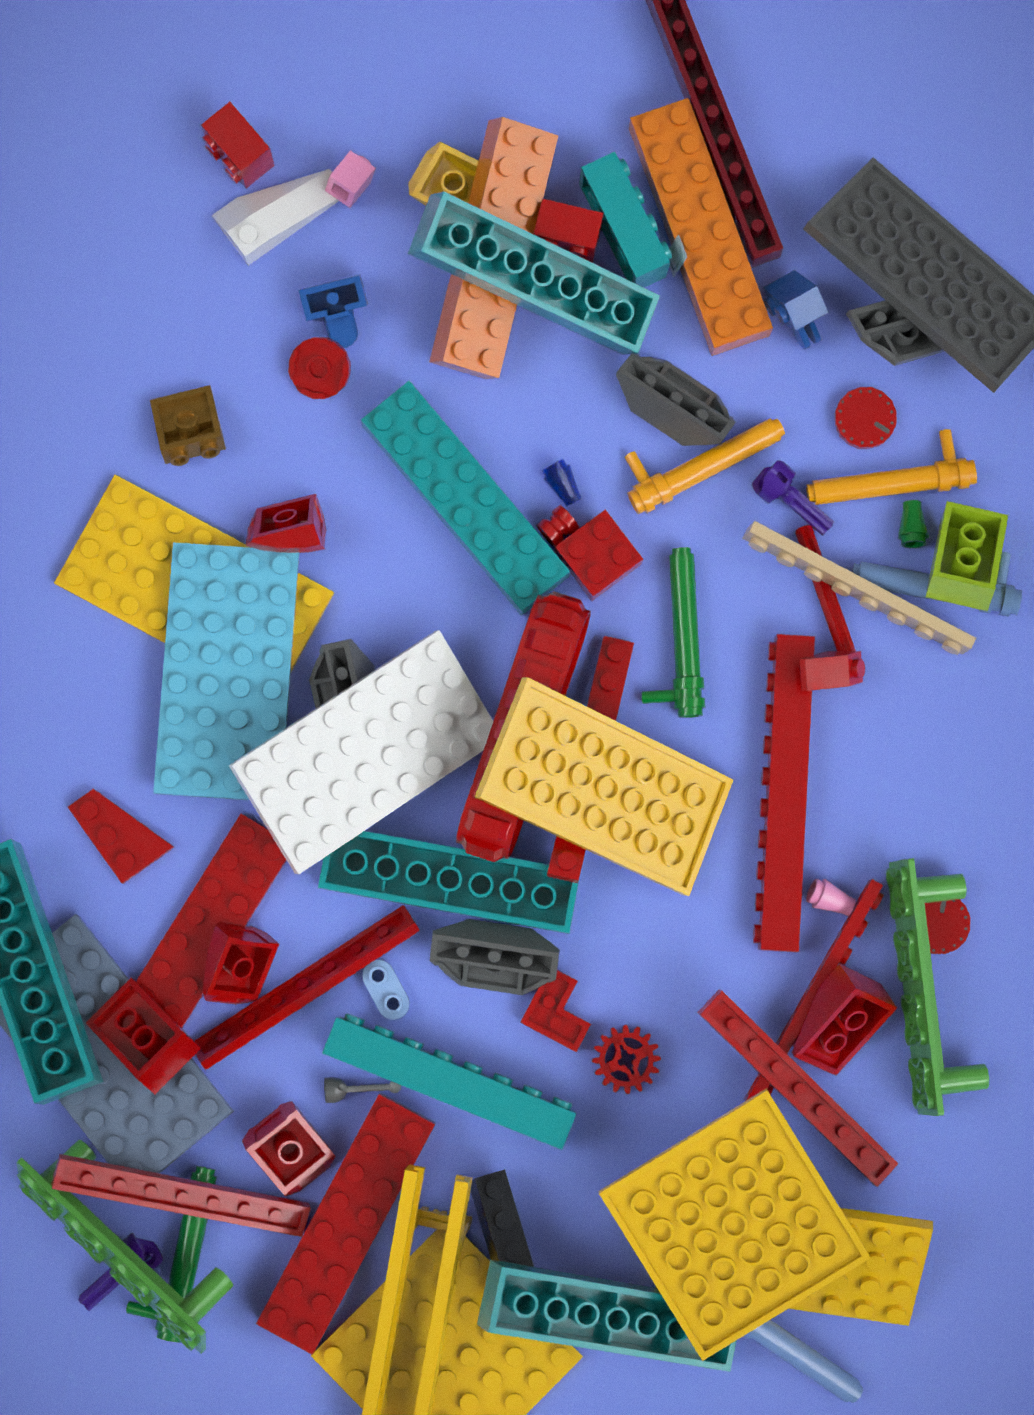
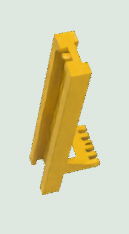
[362,1164,473,1415]

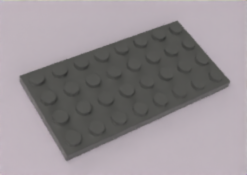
[803,158,1034,393]

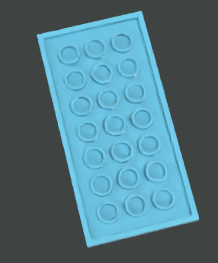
[153,542,300,800]

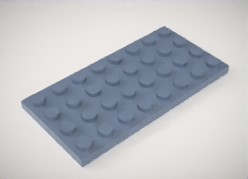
[0,914,234,1173]

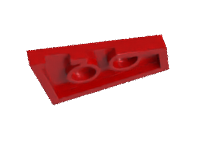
[68,789,175,884]

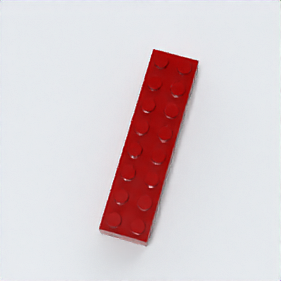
[256,1093,436,1355]

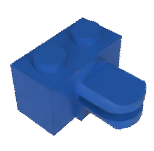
[763,270,828,350]
[298,274,368,348]

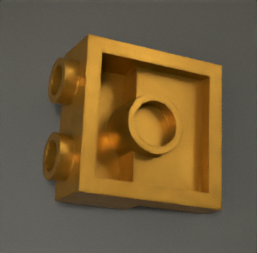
[150,385,226,466]

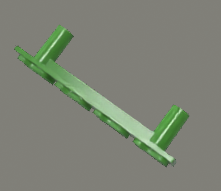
[886,858,989,1116]
[16,1140,233,1354]

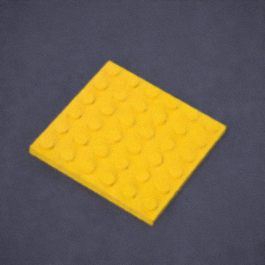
[599,1088,871,1361]
[311,1229,583,1415]

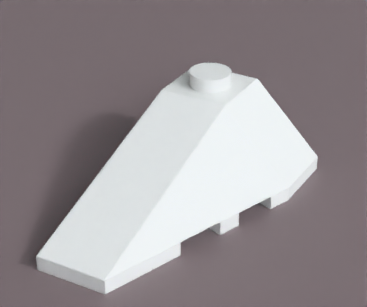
[212,169,339,266]

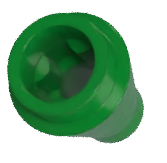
[898,500,929,548]

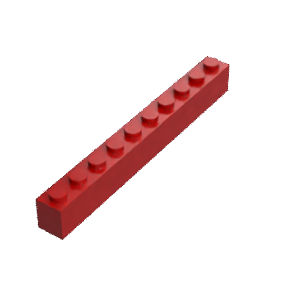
[753,634,815,952]

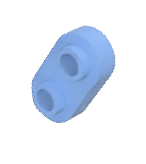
[362,960,409,1020]

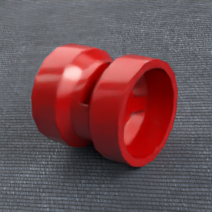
[536,505,580,548]

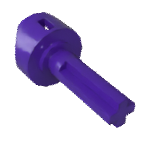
[752,460,834,536]
[78,1233,163,1311]

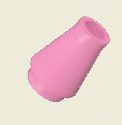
[806,879,856,916]

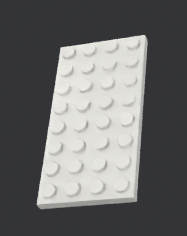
[229,630,493,875]

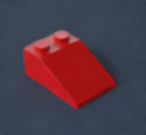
[792,964,897,1076]
[86,978,201,1094]

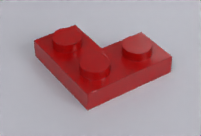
[520,970,591,1052]

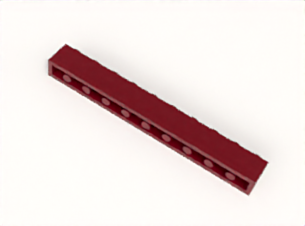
[646,0,784,268]

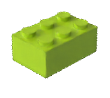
[925,501,1009,611]

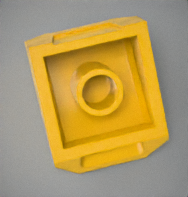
[408,142,479,206]

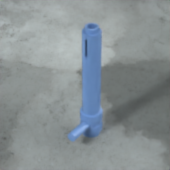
[852,552,1022,617]
[743,1320,863,1403]

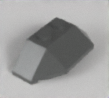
[846,300,944,366]
[616,353,735,446]
[309,639,375,708]
[430,919,560,995]

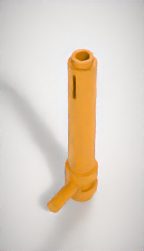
[624,418,785,514]
[806,429,977,505]

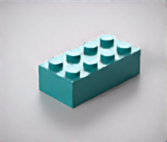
[579,151,672,288]

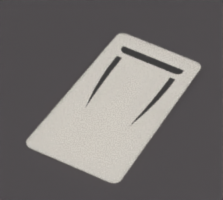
[669,235,687,277]

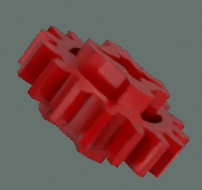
[592,1025,661,1094]

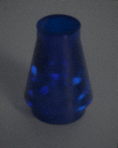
[542,459,582,507]

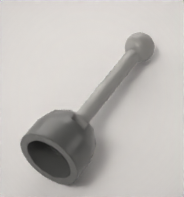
[324,1077,401,1103]

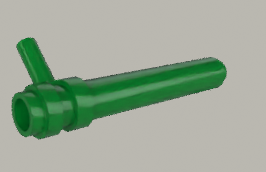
[642,547,706,718]
[126,1166,217,1343]

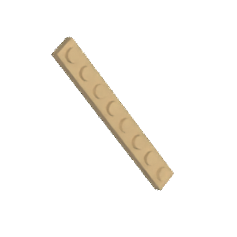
[742,521,976,655]

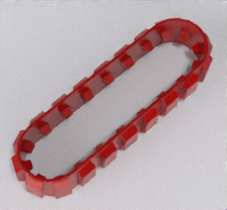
[456,591,591,862]

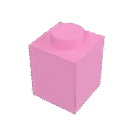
[325,150,376,208]

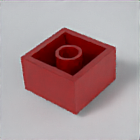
[201,101,275,189]
[534,198,603,263]
[554,509,643,601]

